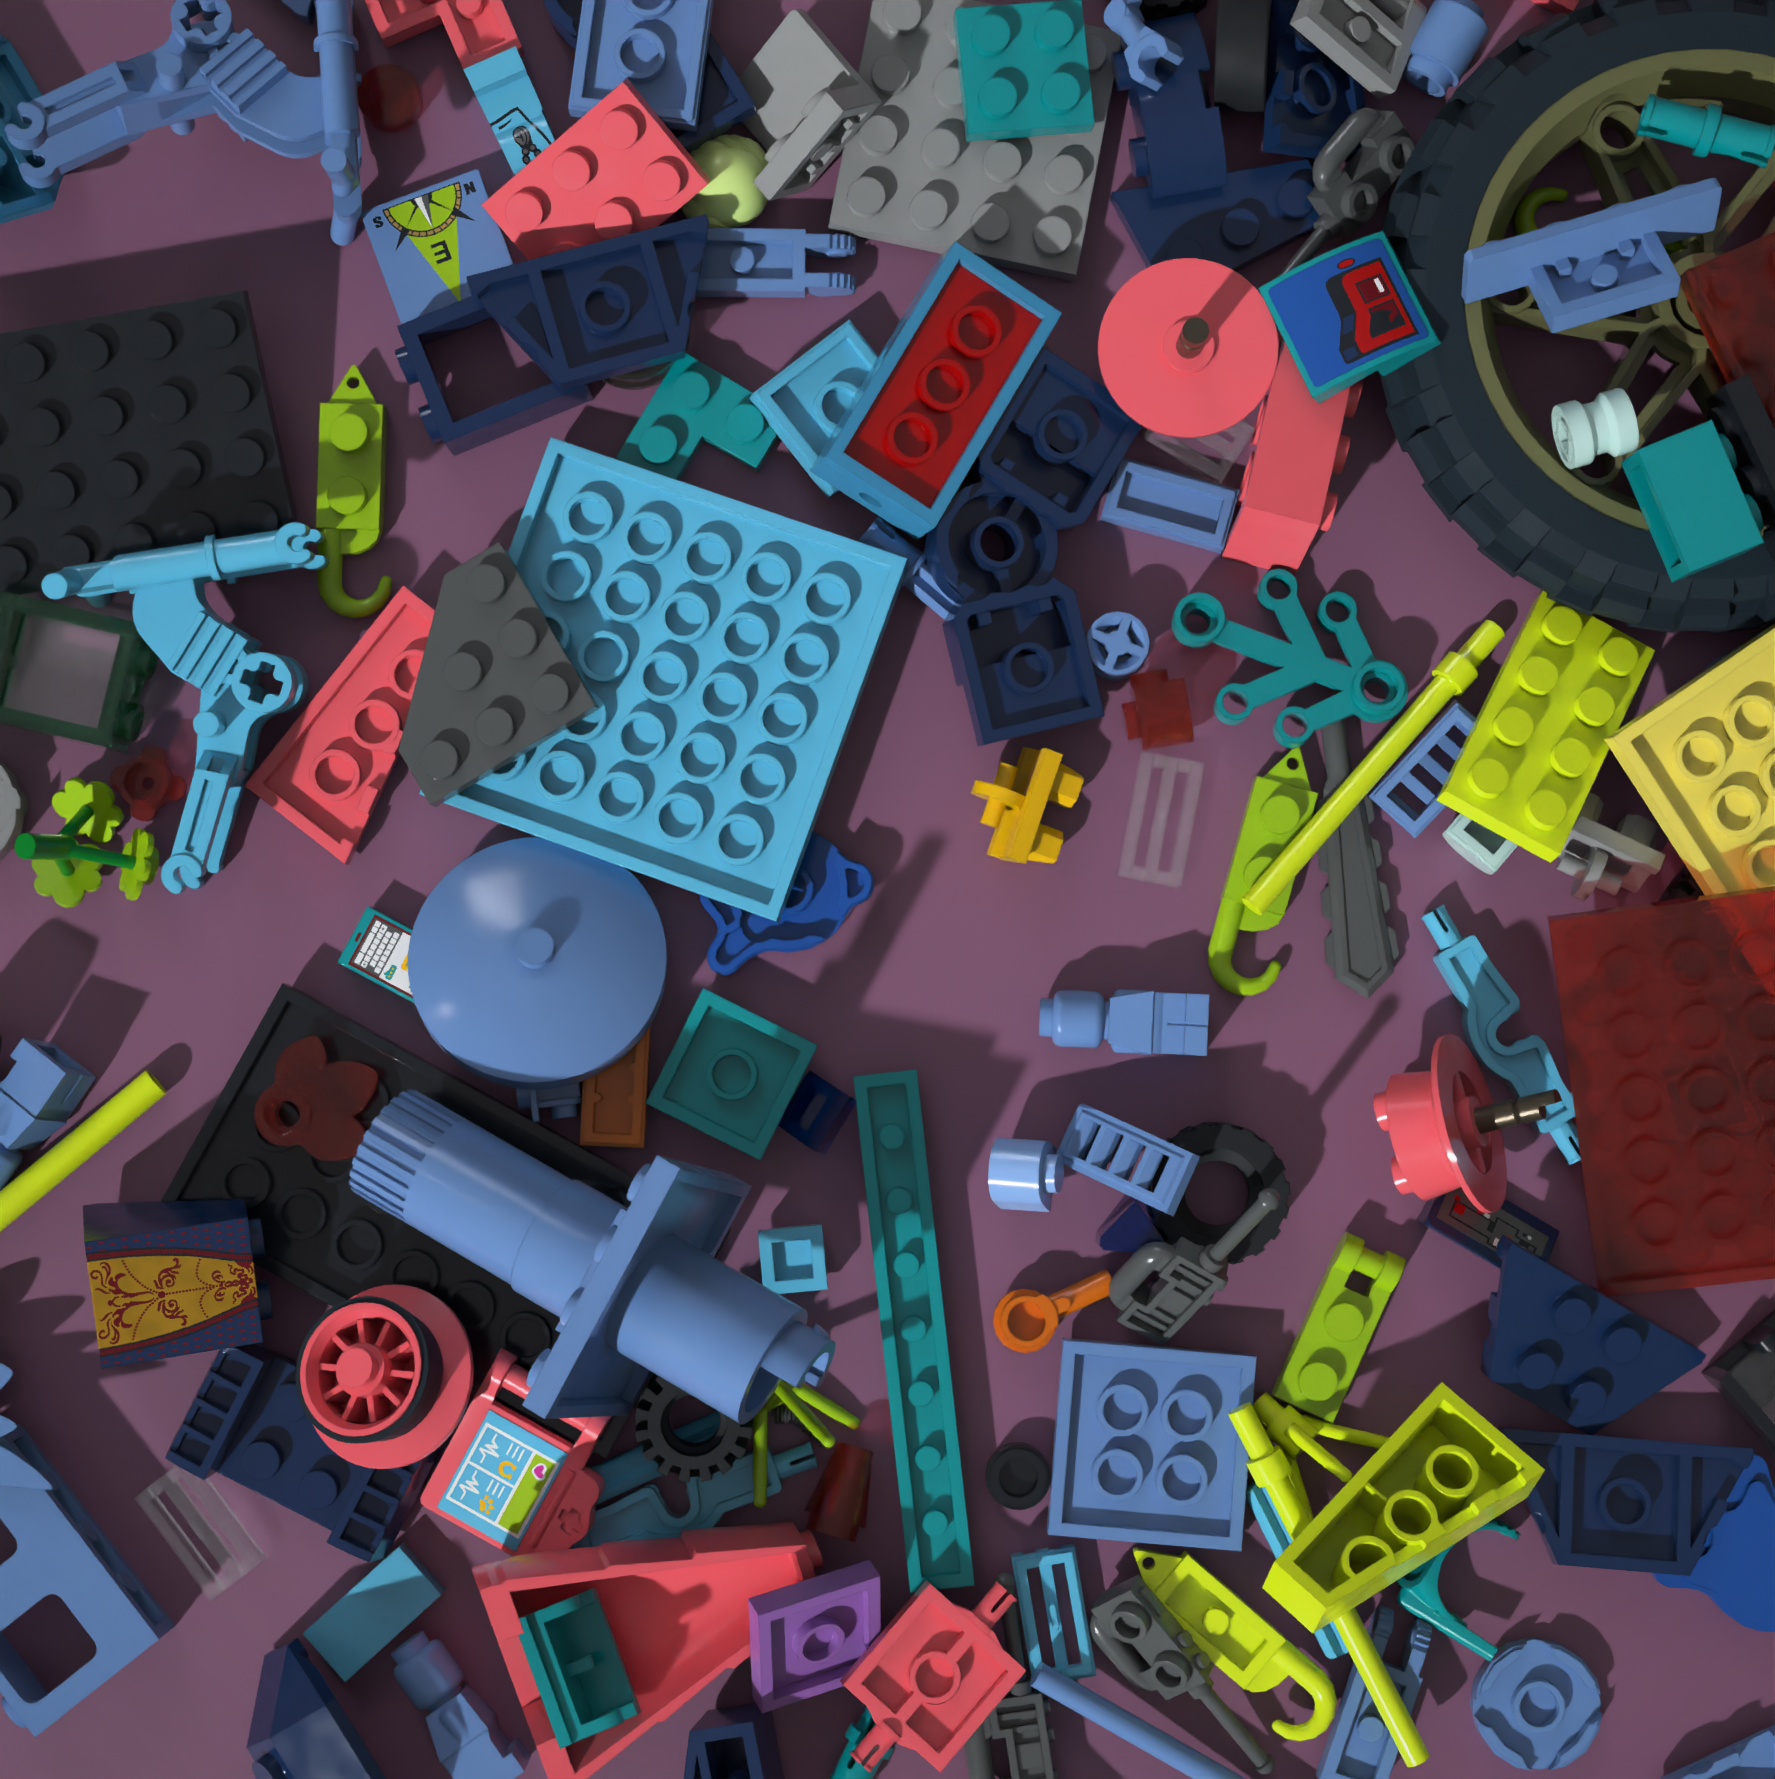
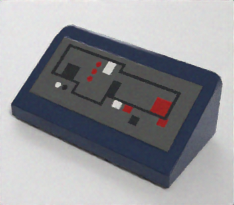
[1416,1187,1560,1271]

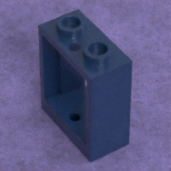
[395,296,593,456]

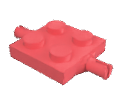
[840,1580,1027,1773]

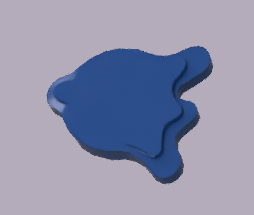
[699,831,875,976]
[1652,1454,1775,1632]

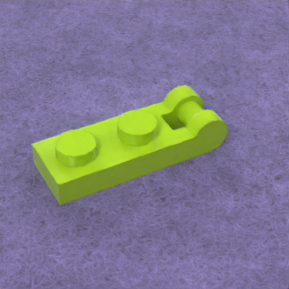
[1271,1231,1406,1423]

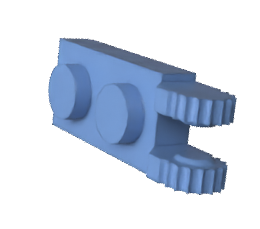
[696,228,856,298]
[1316,1605,1433,1779]

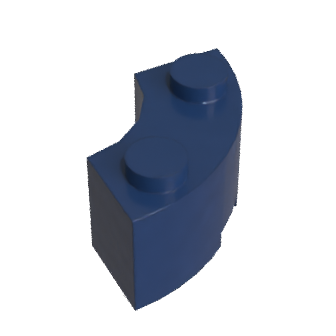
[1111,12,1228,199]

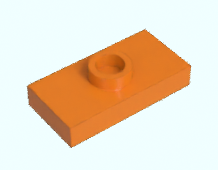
[580,1023,652,1148]

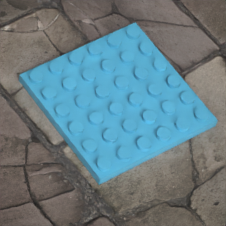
[419,437,909,923]

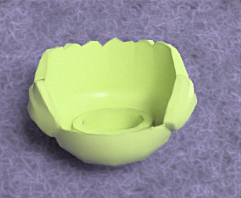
[681,134,768,228]

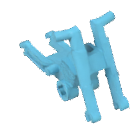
[41,522,329,894]

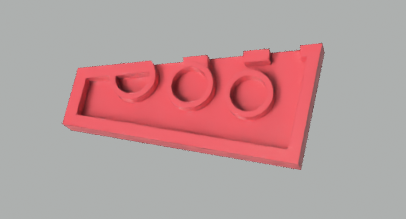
[244,586,435,865]

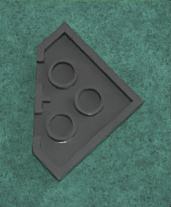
[398,542,600,807]

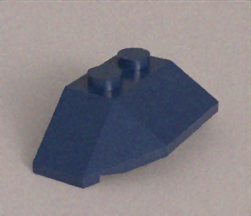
[246,1638,386,1779]

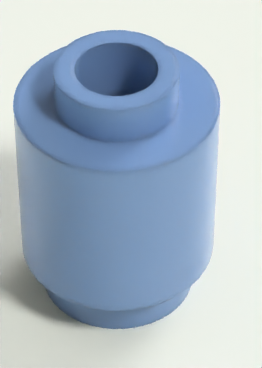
[1402,0,1489,97]

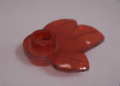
[254,1035,378,1161]

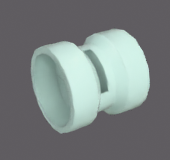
[1551,388,1639,469]

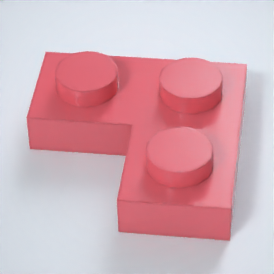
[365,0,525,75]

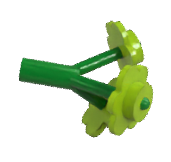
[14,777,159,908]

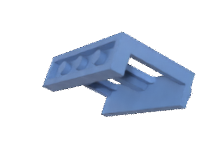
[0,1424,176,1737]

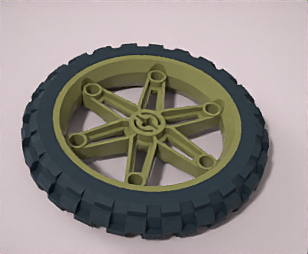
[1375,0,1775,634]

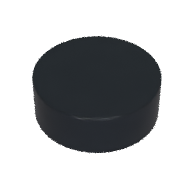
[986,1442,1050,1510]

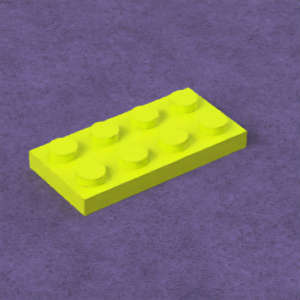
[1436,590,1655,863]

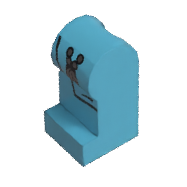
[463,46,555,175]

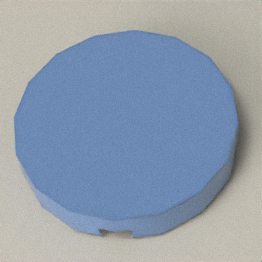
[1470,1637,1602,1771]

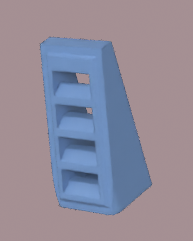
[1368,699,1476,838]
[1056,1103,1200,1217]

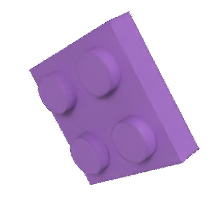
[748,1560,881,1714]

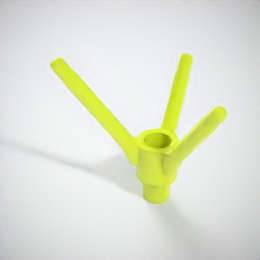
[1253,1392,1390,1521]

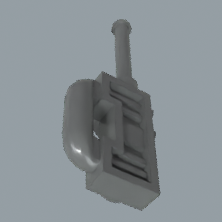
[1260,108,1416,297]
[1109,1188,1280,1346]
[964,1572,1058,1779]
[1090,1575,1275,1774]

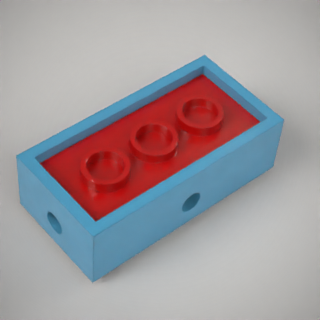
[810,241,1062,540]

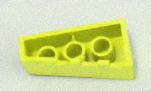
[1262,1382,1545,1633]

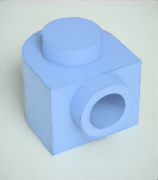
[988,1138,1064,1212]

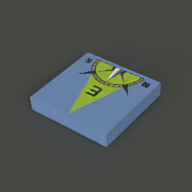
[361,169,514,324]

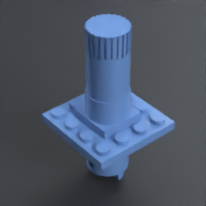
[349,1089,835,1424]

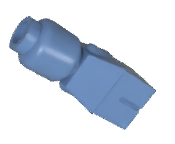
[1039,989,1210,1056]
[0,1038,96,1190]
[390,1630,531,1779]

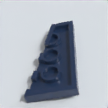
[1262,0,1365,162]

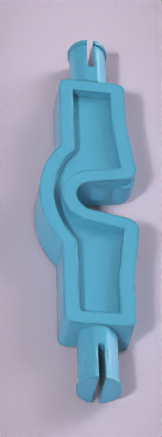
[1420,904,1592,1165]
[572,1441,819,1549]

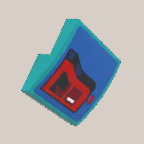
[1259,231,1441,403]

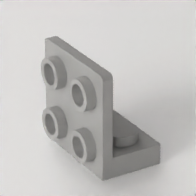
[738,9,882,201]

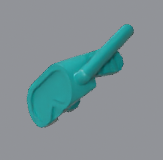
[1396,1518,1521,1662]

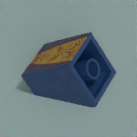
[83,1199,273,1369]

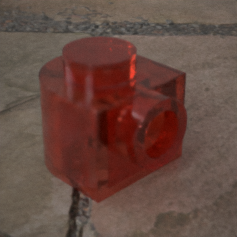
[1121,669,1194,751]

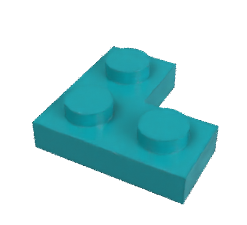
[616,353,779,481]

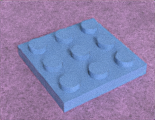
[1047,1337,1257,1552]

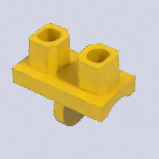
[971,747,1084,864]

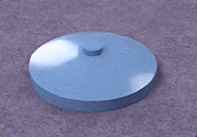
[408,837,668,1089]

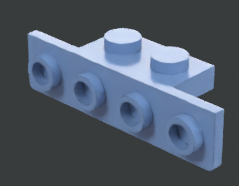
[1461,178,1722,334]

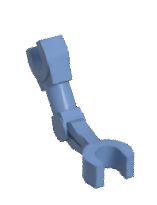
[1104,0,1184,91]

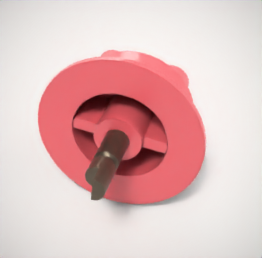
[1373,1034,1562,1214]

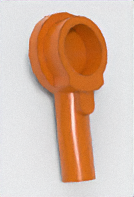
[992,1269,1112,1353]

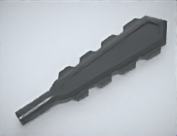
[1314,719,1399,999]

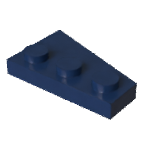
[1110,159,1320,272]

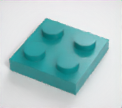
[953,0,1095,142]
[646,988,818,1160]

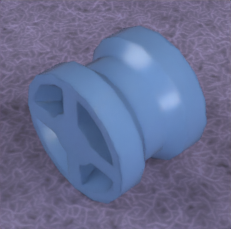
[1086,611,1150,681]

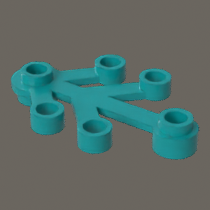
[1171,569,1408,748]

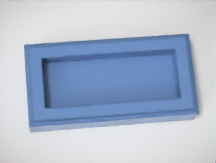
[1100,457,1240,554]

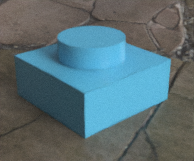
[758,1223,828,1294]

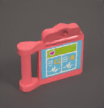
[420,1348,612,1557]

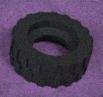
[1145,1121,1291,1265]

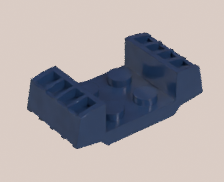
[165,1344,444,1562]

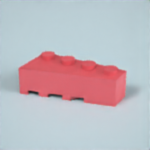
[1221,330,1363,576]

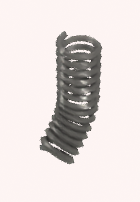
[771,1405,830,1447]

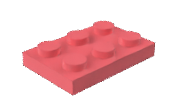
[481,78,711,260]

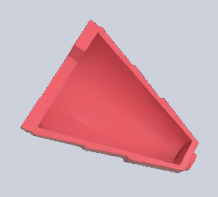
[471,1522,824,1779]

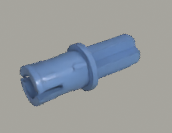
[858,516,955,620]

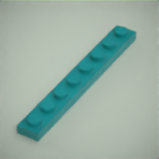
[853,1069,975,1593]

